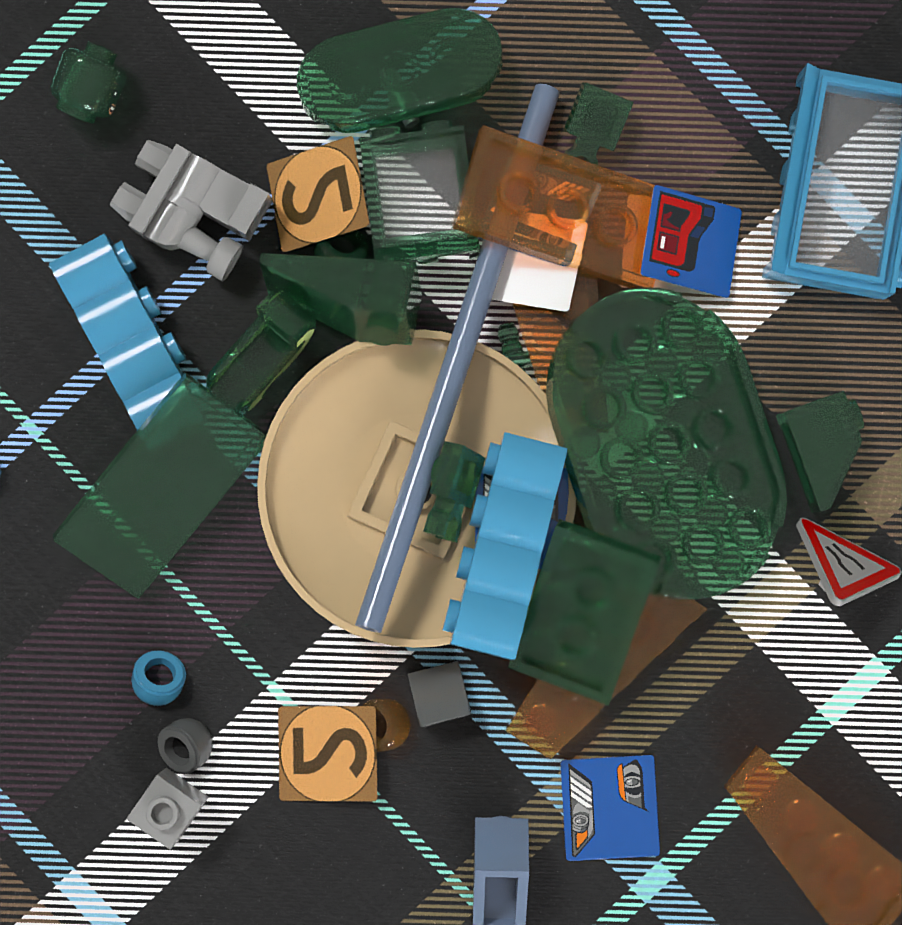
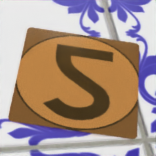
[267,136,369,252]
[278,706,377,801]

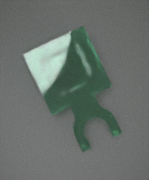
[557,82,634,182]
[423,441,485,543]

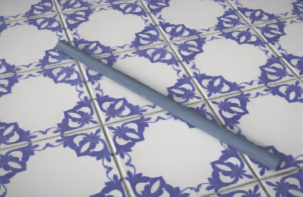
[355,84,560,633]

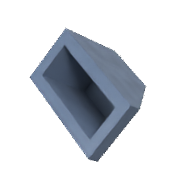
[473,816,529,925]

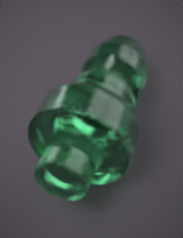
[498,323,532,372]

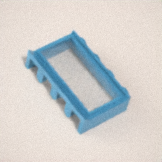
[762,63,902,300]

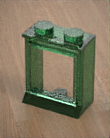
[359,120,480,271]

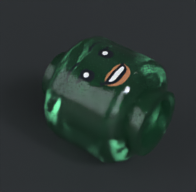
[49,41,127,124]

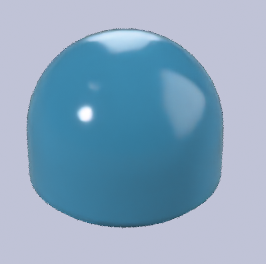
[131,651,186,706]

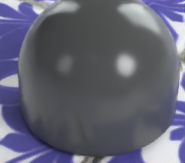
[158,718,213,774]

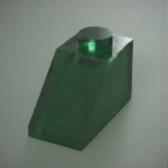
[776,391,864,513]

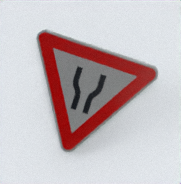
[796,517,902,606]

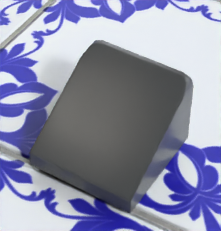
[408,661,471,727]

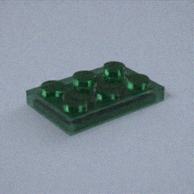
[508,519,662,706]

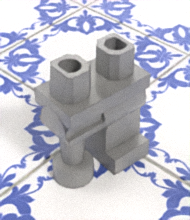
[110,140,273,282]

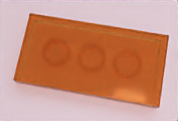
[452,125,656,294]

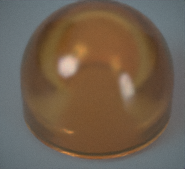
[363,698,411,752]

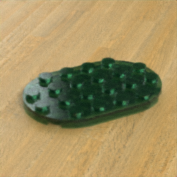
[546,287,787,600]

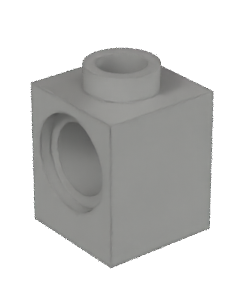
[126,767,209,850]

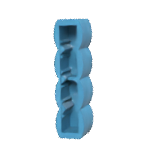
[49,233,211,450]
[442,432,568,660]

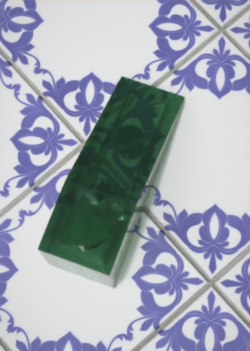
[259,253,422,346]

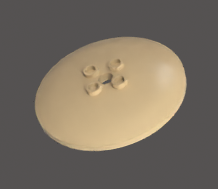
[257,330,577,648]

